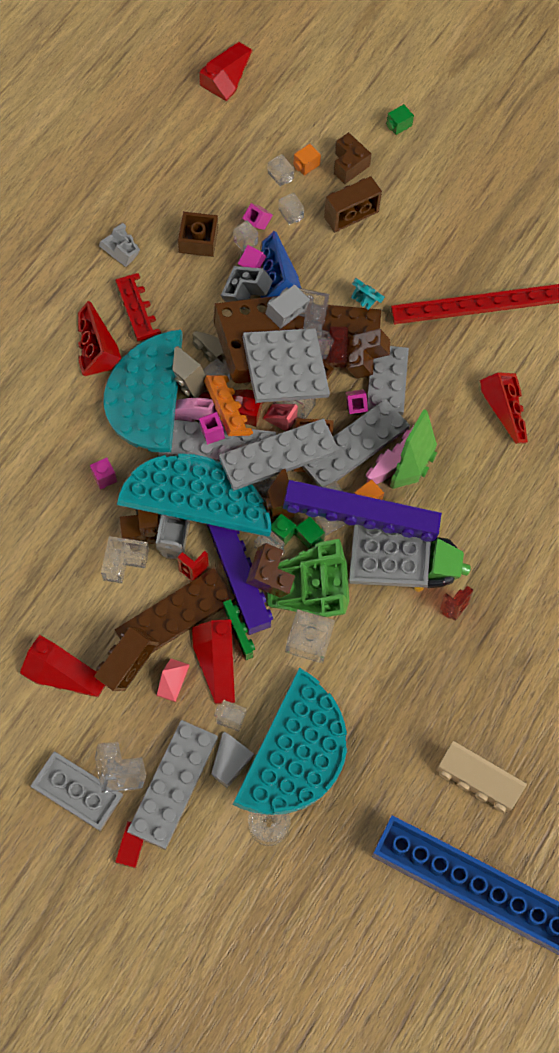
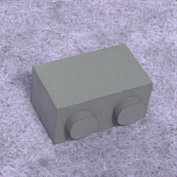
[265,285,310,329]

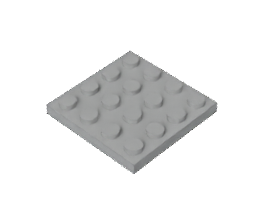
[242,328,330,403]
[349,525,431,588]

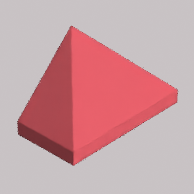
[157,659,190,702]

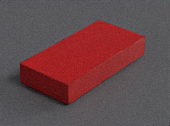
[115,821,144,869]

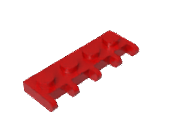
[115,273,161,342]

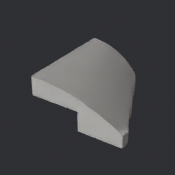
[99,223,140,267]
[211,731,254,788]

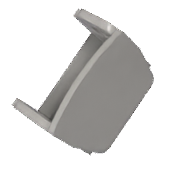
[156,515,190,559]

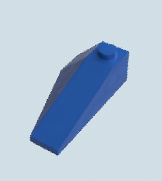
[261,231,301,298]

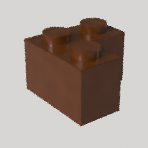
[334,132,372,184]
[347,329,390,379]
[120,509,160,546]
[246,543,295,598]

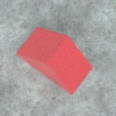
[263,404,298,431]

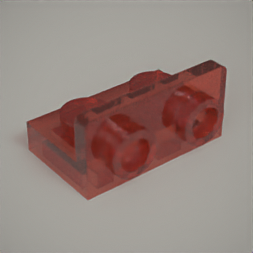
[440,585,474,621]

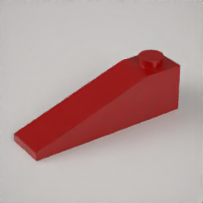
[199,42,252,102]
[78,301,121,376]
[480,372,528,444]
[188,389,263,427]
[192,619,235,704]
[20,634,106,698]

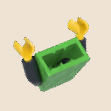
[414,537,471,592]

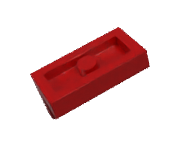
[177,551,209,581]

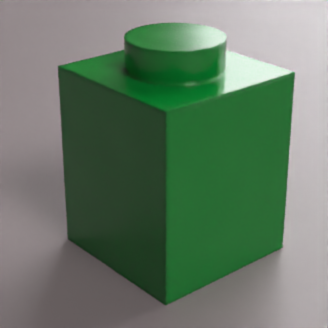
[386,104,414,135]
[269,514,296,547]
[295,516,325,550]

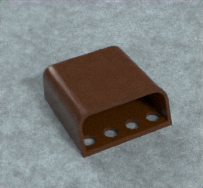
[213,296,296,383]

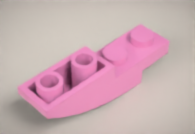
[174,398,223,425]
[366,425,414,484]

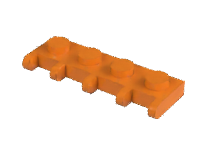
[204,375,253,436]

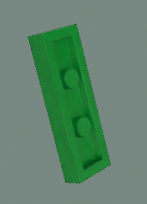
[223,599,255,660]

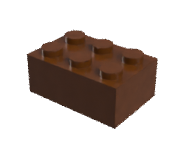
[324,176,382,233]
[94,627,160,691]

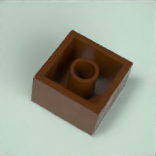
[178,211,219,257]

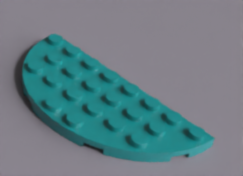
[104,329,183,453]
[117,453,271,537]
[232,668,347,815]

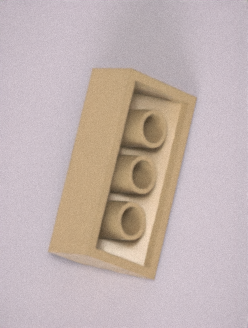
[436,741,527,813]

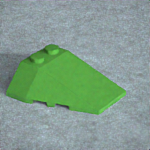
[390,409,437,489]
[267,539,349,617]

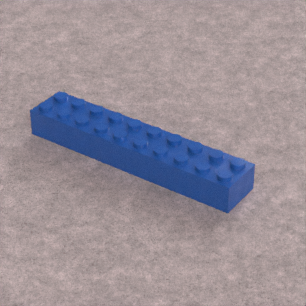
[371,815,559,955]

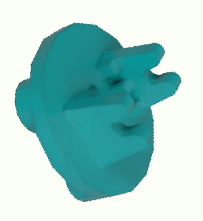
[351,277,385,309]

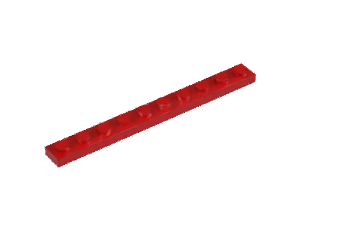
[391,284,559,325]

